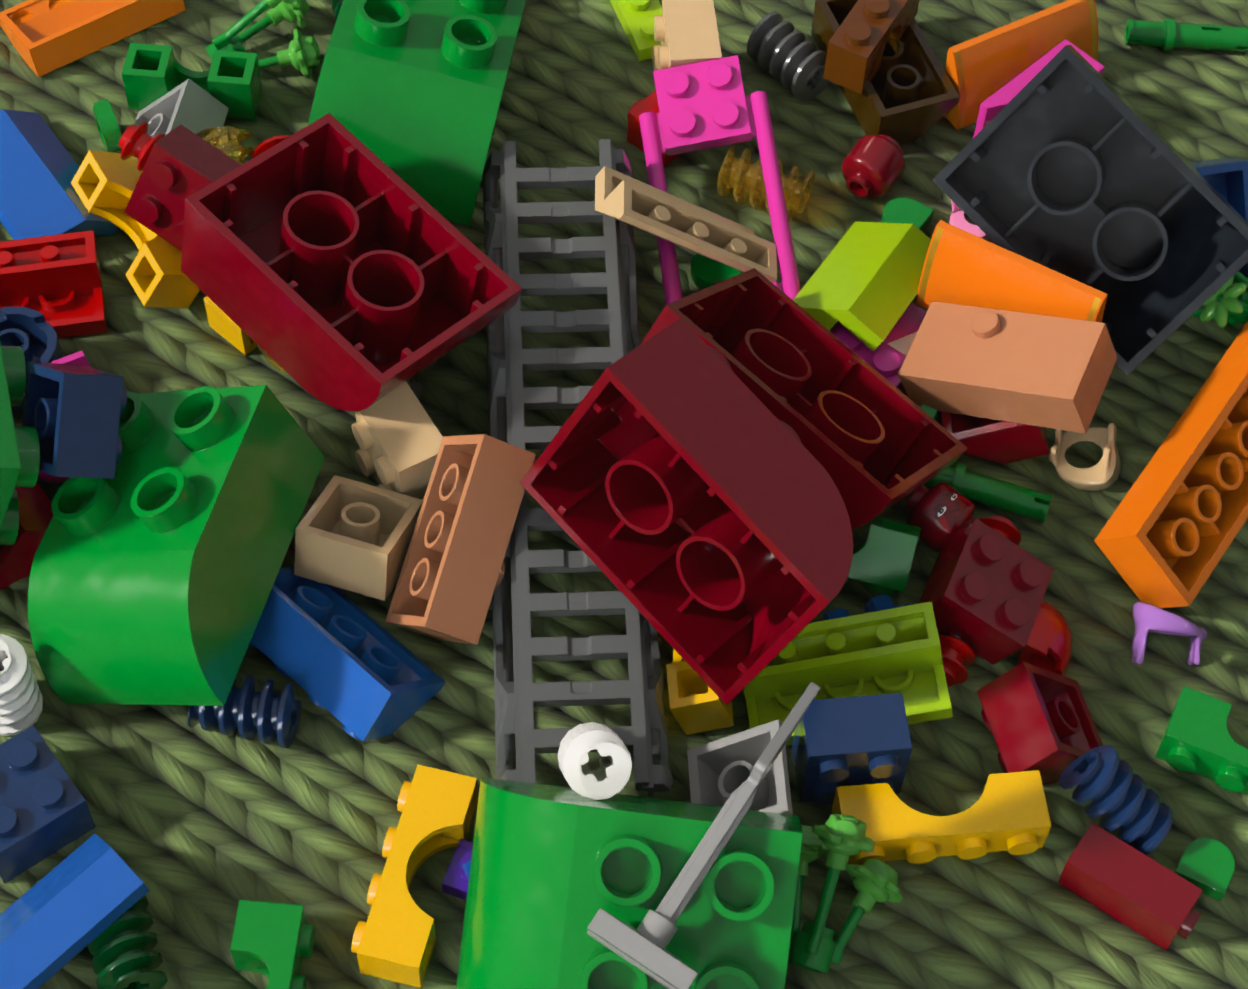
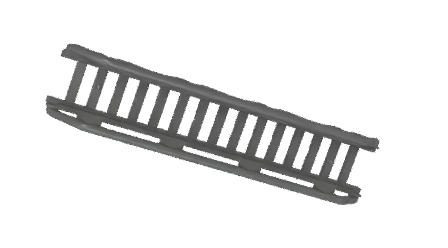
[483,139,673,797]

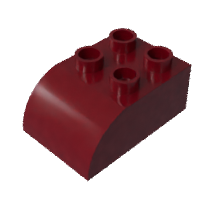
[181,113,523,411]
[640,268,968,530]
[520,318,853,705]

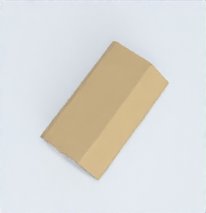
[595,166,777,282]

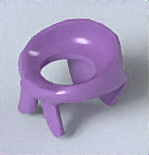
[1131,602,1207,666]

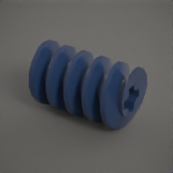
[188,675,301,749]
[1059,745,1173,855]

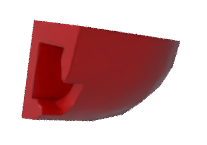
[1016,600,1072,676]

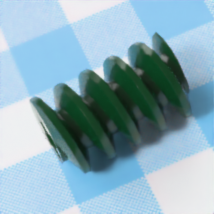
[88,895,168,989]

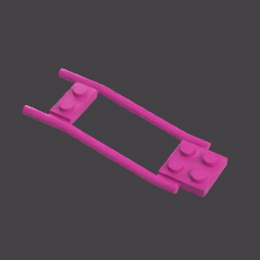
[639,55,801,305]

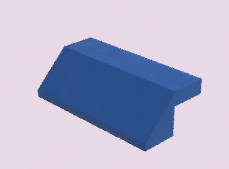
[0,109,118,240]
[0,834,150,989]

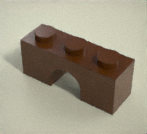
[823,0,919,94]

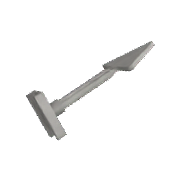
[587,681,821,989]

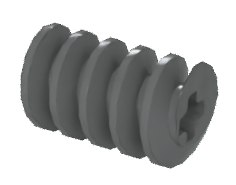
[747,11,830,101]

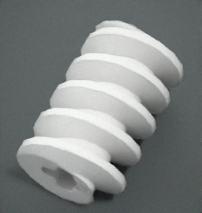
[0,634,43,736]
[558,722,632,800]

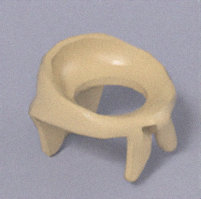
[1048,423,1121,491]

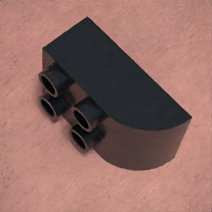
[932,45,1248,375]

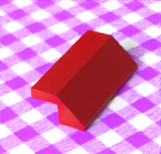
[0,230,107,338]

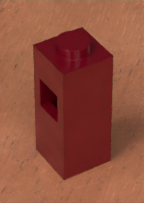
[1058,822,1203,951]

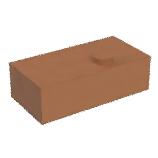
[898,301,1118,434]
[385,434,536,645]

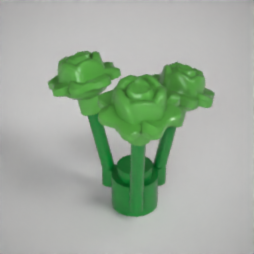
[205,0,321,79]
[788,813,903,975]

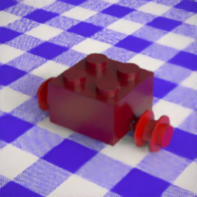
[118,122,241,251]
[919,516,1054,687]

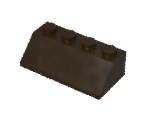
[811,0,960,145]

